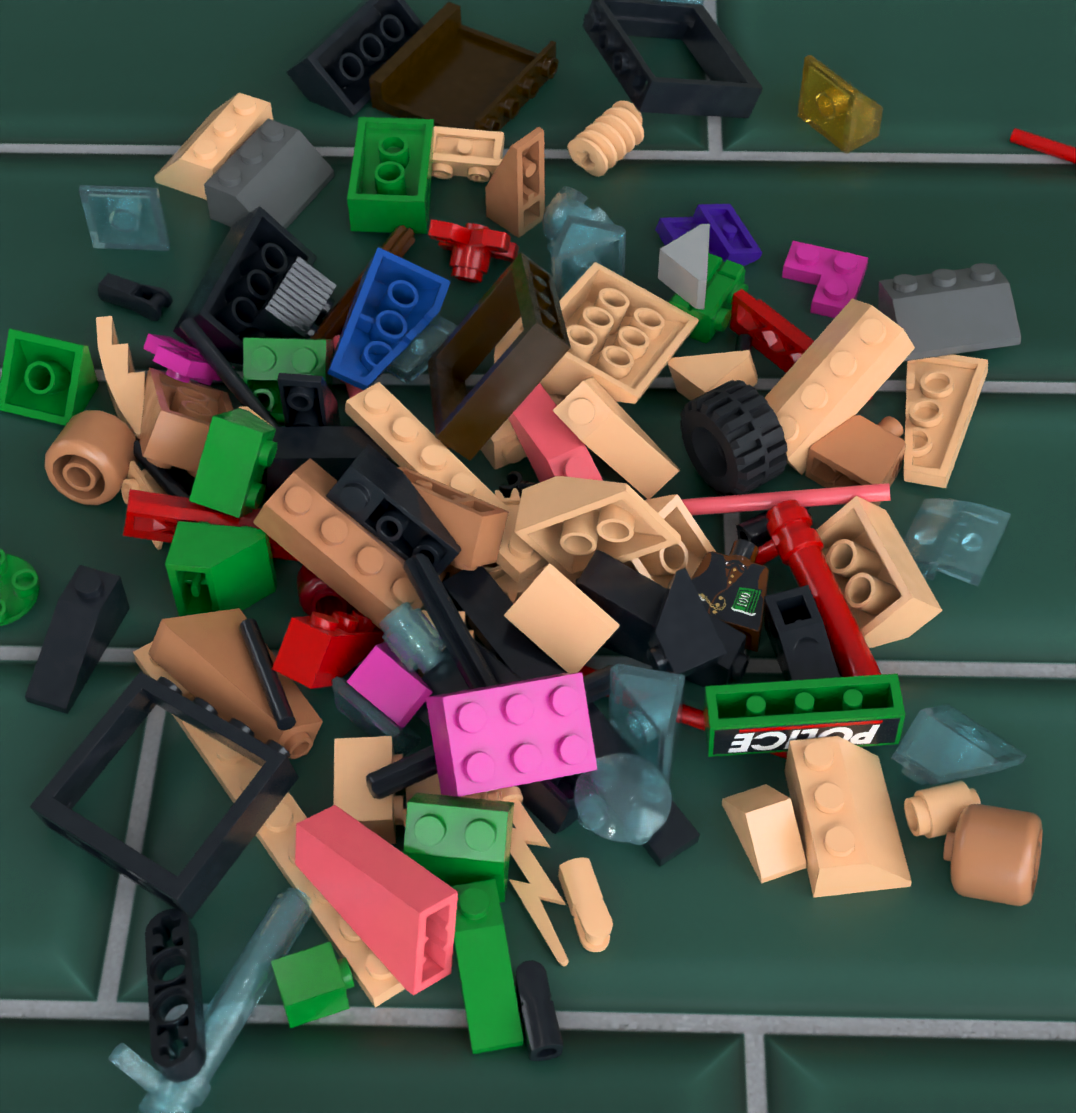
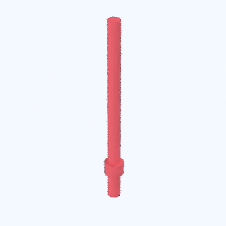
[661,483,891,516]

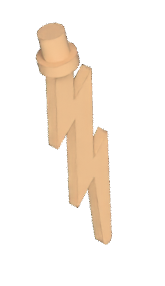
[501,786,569,966]

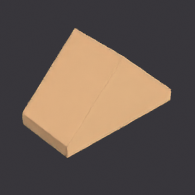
[668,350,758,401]
[722,784,807,883]

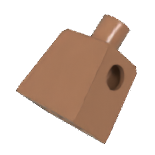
[805,415,906,506]

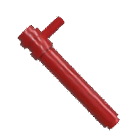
[755,500,882,677]

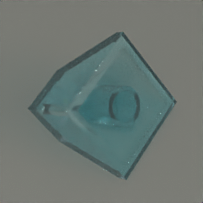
[79,185,170,251]
[891,704,1027,785]

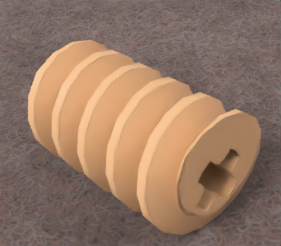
[567,100,644,177]

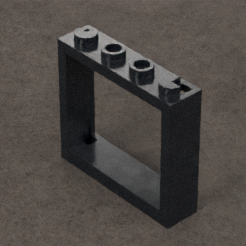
[582,0,763,118]
[30,671,299,919]

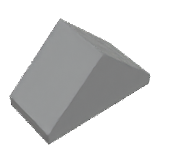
[658,224,710,310]

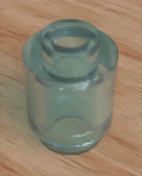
[379,602,445,674]

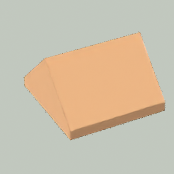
[504,563,620,673]

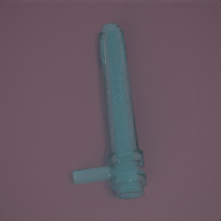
[109,888,312,1113]

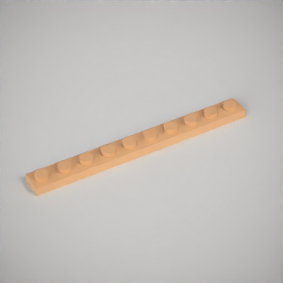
[133,641,405,1007]

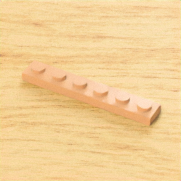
[345,382,548,584]

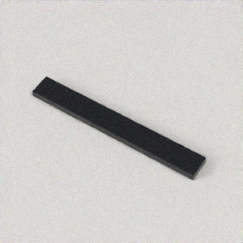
[442,565,700,867]

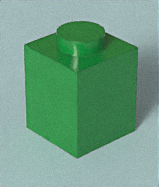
[271,941,355,1028]

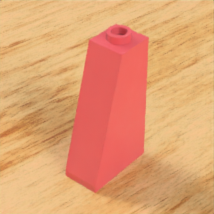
[295,805,458,996]

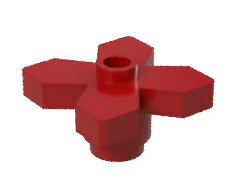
[428,219,519,283]

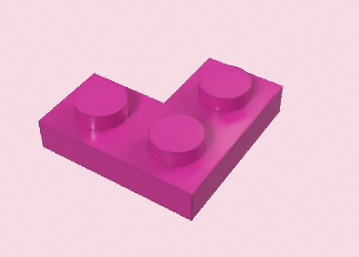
[782,241,869,318]
[143,333,234,385]

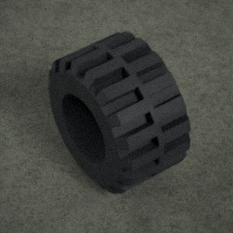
[680,380,788,496]

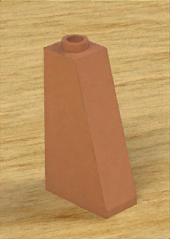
[148,608,323,759]

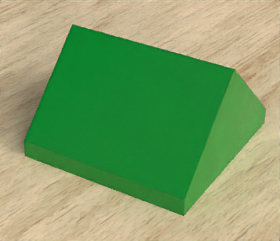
[0,329,99,426]

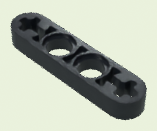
[145,908,207,1083]

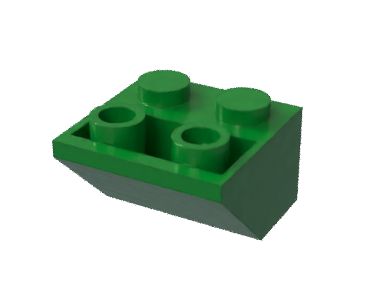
[243,337,333,422]
[165,521,277,617]

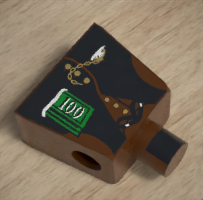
[691,540,769,652]

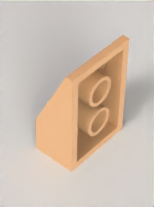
[514,476,681,581]

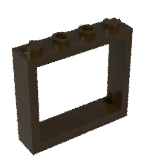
[428,253,571,461]

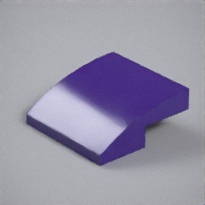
[655,204,763,266]

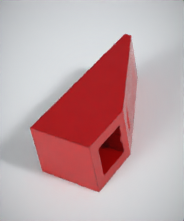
[272,609,389,689]

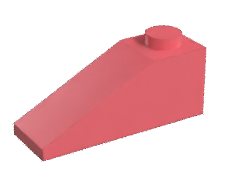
[508,383,603,482]

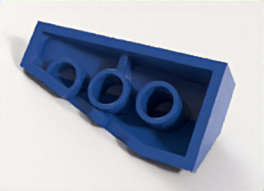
[327,247,451,390]

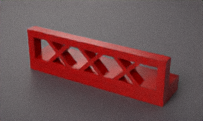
[730,289,873,402]
[123,489,298,561]

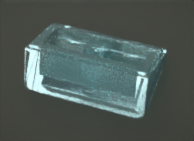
[332,676,422,757]

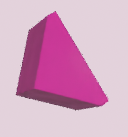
[346,641,433,728]

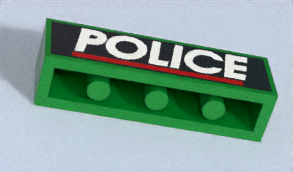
[703,673,905,757]

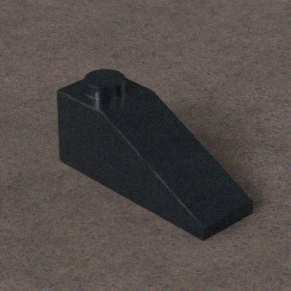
[25,565,130,714]

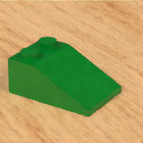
[347,117,434,234]

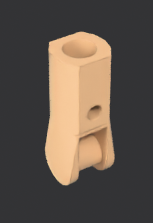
[558,857,613,952]

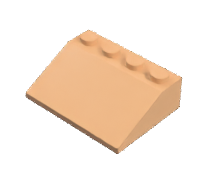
[540,262,699,404]

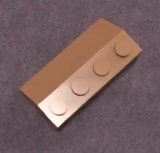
[253,458,447,640]

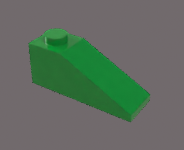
[451,879,524,1054]

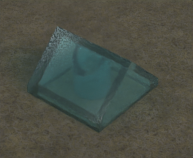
[551,215,626,301]
[609,664,685,787]

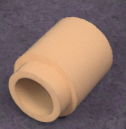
[904,781,981,839]

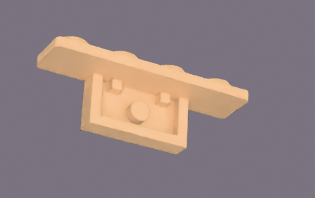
[432,126,505,182]

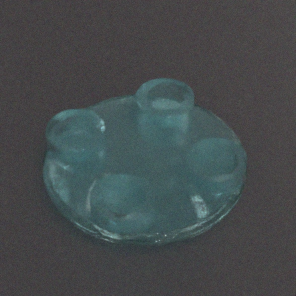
[574,753,672,845]

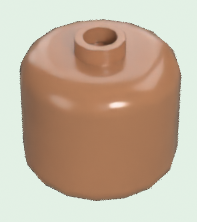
[44,410,138,505]
[943,804,1043,906]

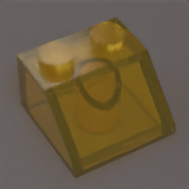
[798,55,883,154]

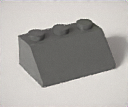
[204,118,335,229]
[878,263,1021,362]

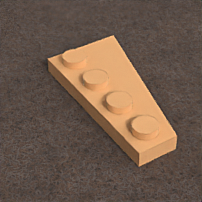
[904,354,988,489]

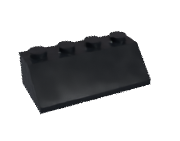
[286,0,424,118]
[173,206,317,365]

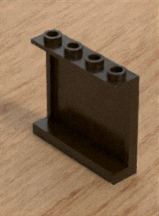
[369,2,558,132]

